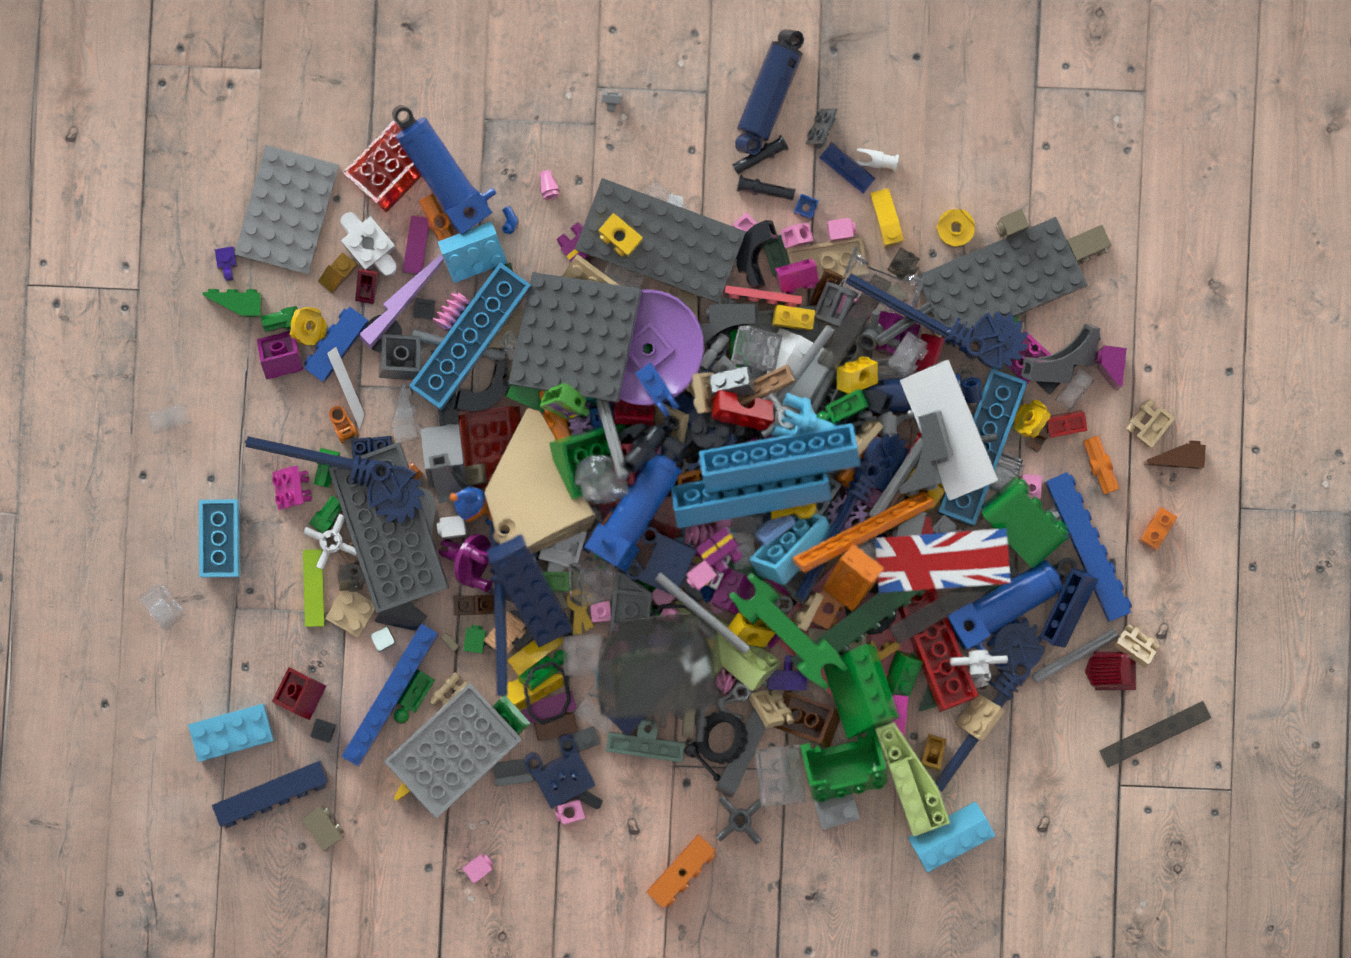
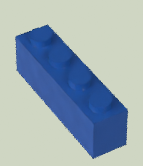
[304,306,369,383]

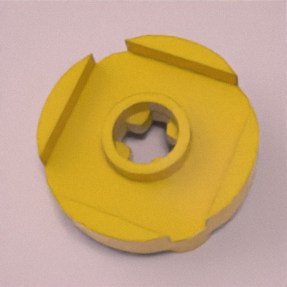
[936,209,975,248]
[290,307,327,345]
[1013,400,1051,438]

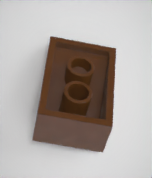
[774,691,841,748]

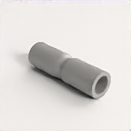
[700,333,730,370]

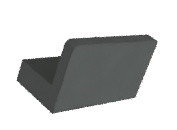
[493,759,534,786]

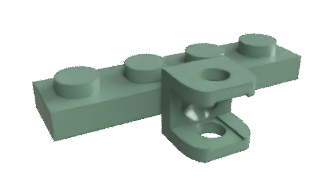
[606,719,685,763]

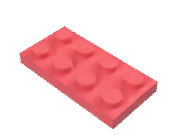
[725,285,802,307]

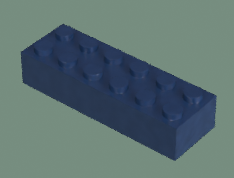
[486,534,573,647]

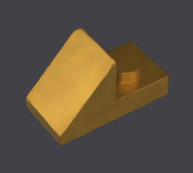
[318,252,357,294]
[869,639,900,661]
[920,734,947,771]

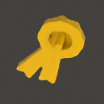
[770,503,817,520]
[567,588,594,635]

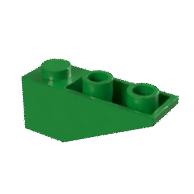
[203,289,262,318]

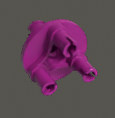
[438,533,492,592]

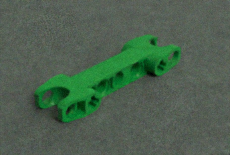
[729,573,848,690]

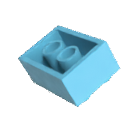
[438,222,507,283]

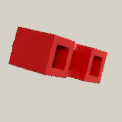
[712,389,773,431]

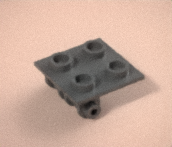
[806,108,838,149]

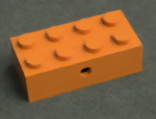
[646,834,716,908]

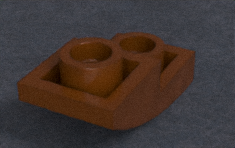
[809,268,843,306]
[453,595,495,616]
[533,713,578,741]

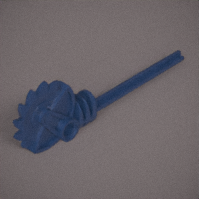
[845,273,1028,370]
[796,434,910,601]
[245,436,425,524]
[489,520,538,696]
[935,617,1045,792]

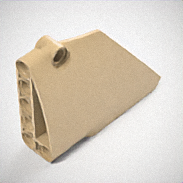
[485,408,596,553]

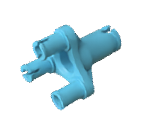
[771,392,836,437]

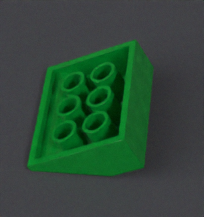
[549,423,629,499]
[823,644,900,739]

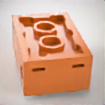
[823,545,884,612]

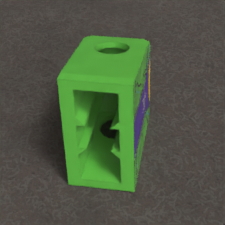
[540,383,590,419]

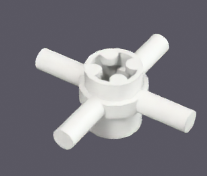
[760,393,799,438]
[303,514,357,569]
[950,650,1008,675]

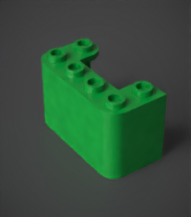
[982,476,1069,568]
[800,728,888,803]

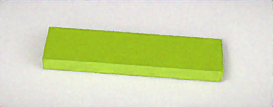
[303,549,325,627]

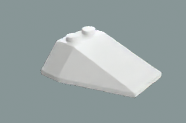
[763,328,836,418]

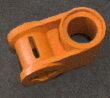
[329,406,359,444]

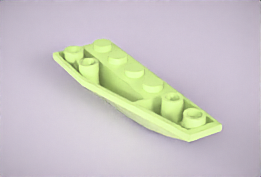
[675,600,781,691]
[875,722,950,836]

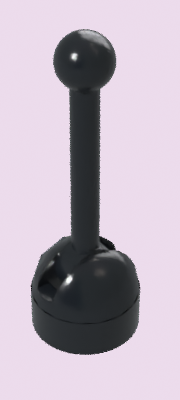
[684,741,721,781]

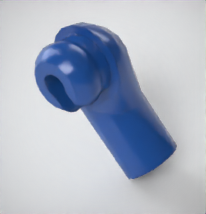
[502,205,518,234]

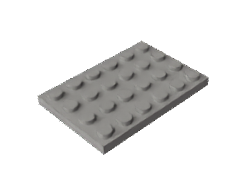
[235,145,339,275]
[384,683,522,819]

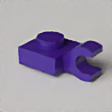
[214,246,237,281]

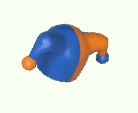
[450,487,492,525]

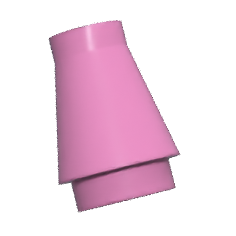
[540,170,560,200]

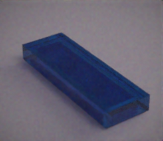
[819,143,876,194]

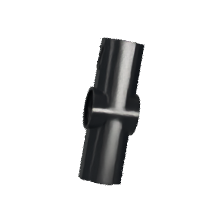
[621,425,666,473]

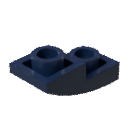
[351,436,393,458]

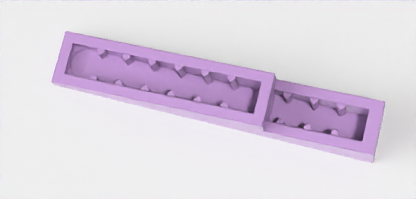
[360,254,444,350]

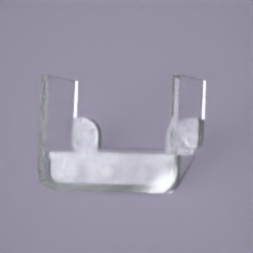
[840,247,927,317]

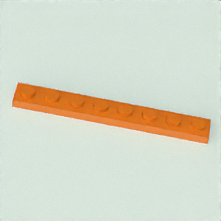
[793,491,935,572]

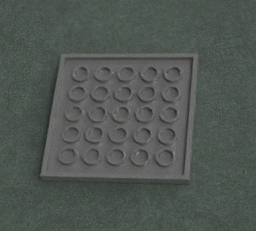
[508,272,642,403]

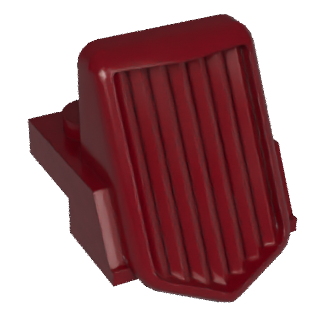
[614,399,655,429]
[1085,651,1136,690]

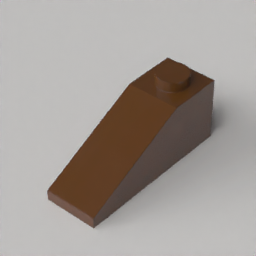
[1144,440,1206,469]

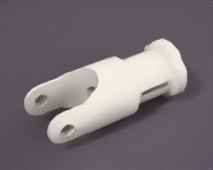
[854,148,899,172]

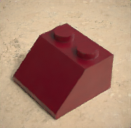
[907,333,945,373]
[272,667,326,720]

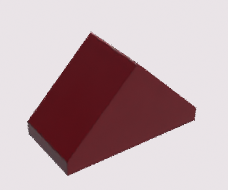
[355,269,380,304]

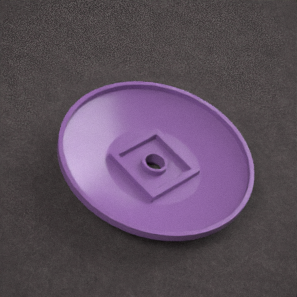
[620,290,704,405]

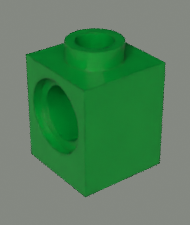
[463,625,487,654]

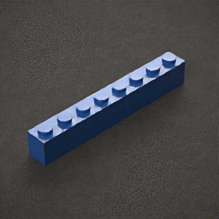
[1044,472,1132,622]
[341,623,439,767]

